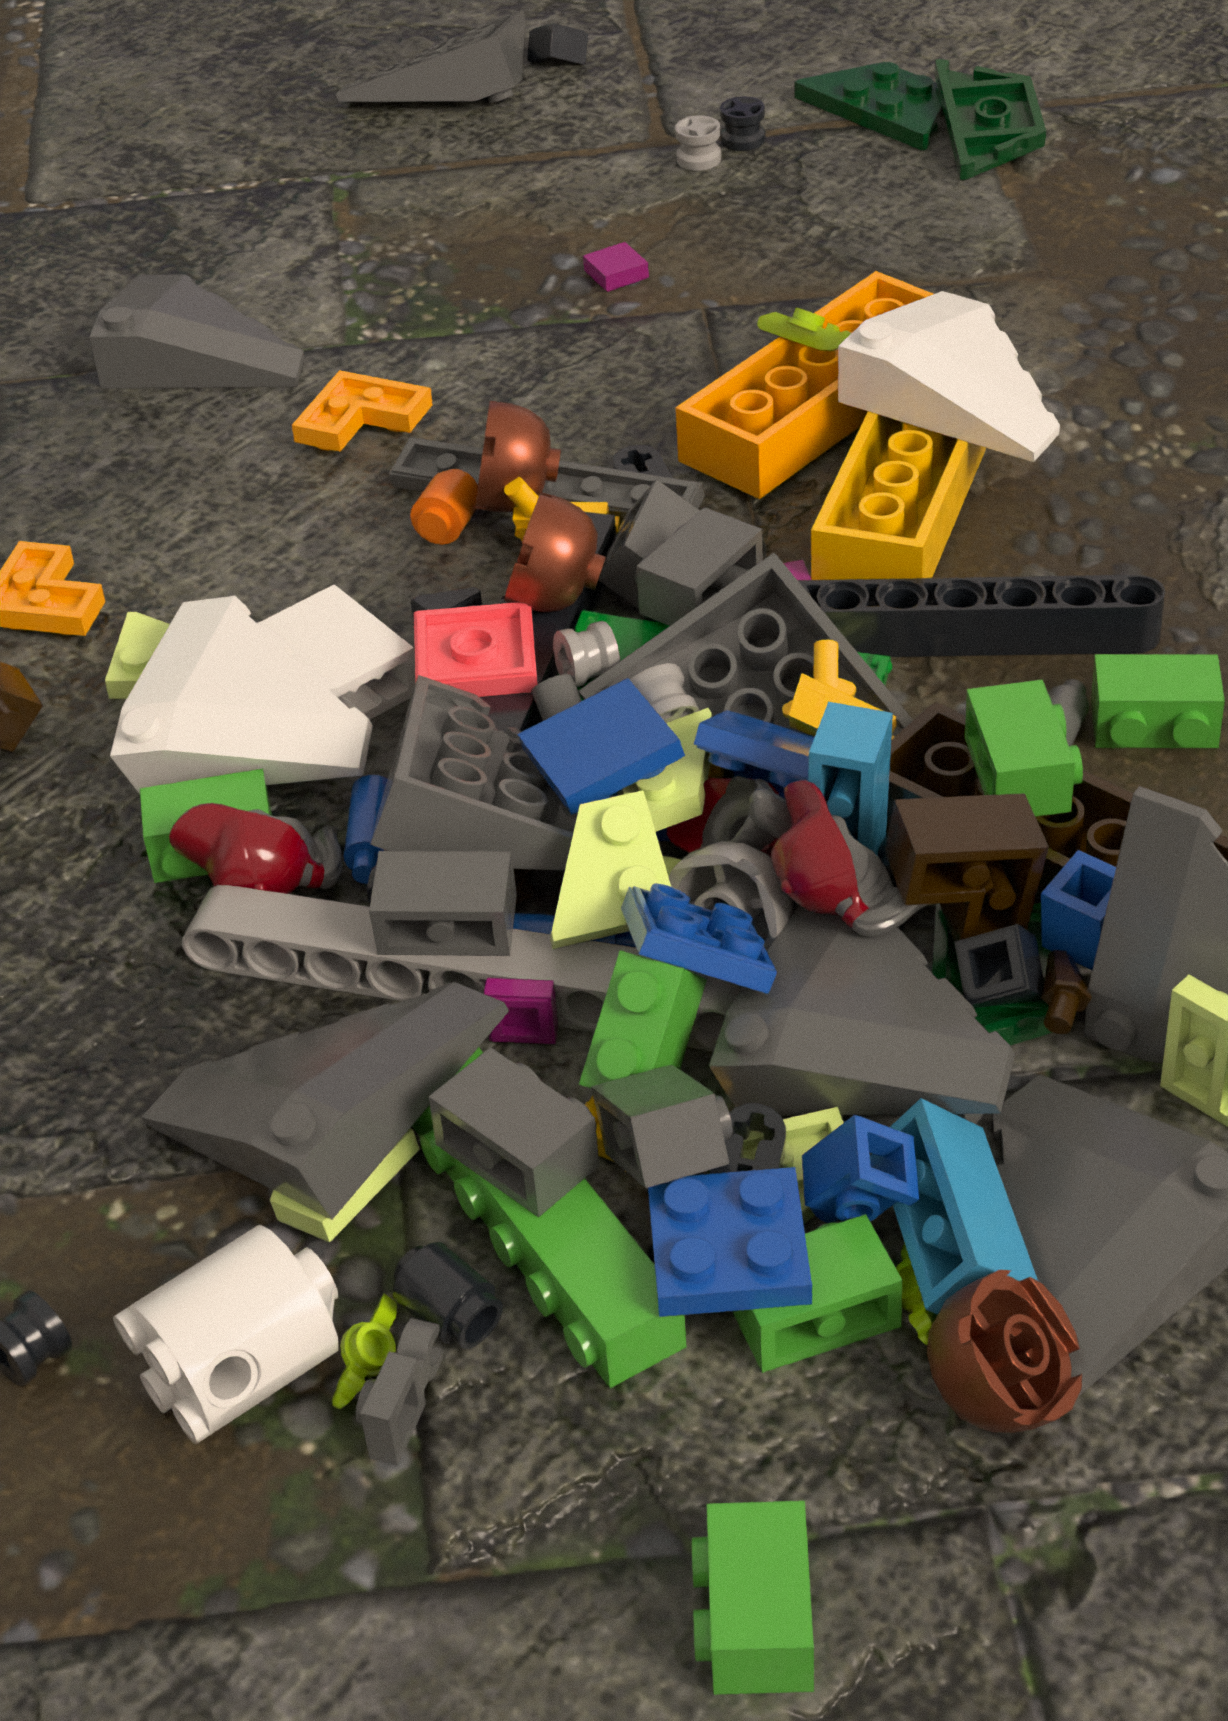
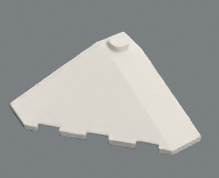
[838,291,1060,462]
[110,596,373,794]

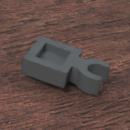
[356,1318,444,1466]

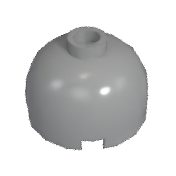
[669,841,793,951]

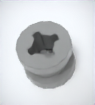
[675,115,721,171]
[553,621,620,688]
[630,663,699,723]

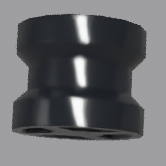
[720,96,766,151]
[0,1290,72,1386]

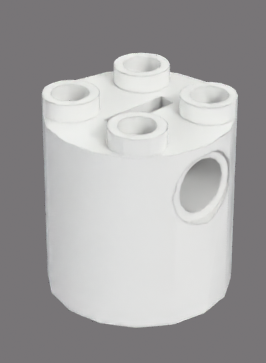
[113,1224,339,1444]

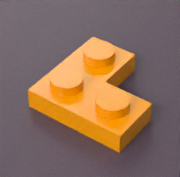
[292,370,433,452]
[0,541,106,636]

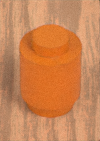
[410,469,478,545]

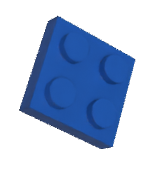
[648,1167,812,1317]

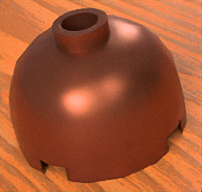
[475,401,561,512]
[504,492,606,612]
[927,1270,1082,1433]

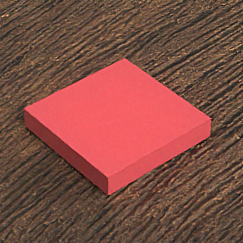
[414,602,538,697]

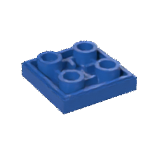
[517,678,685,815]
[694,710,815,787]
[621,883,777,994]

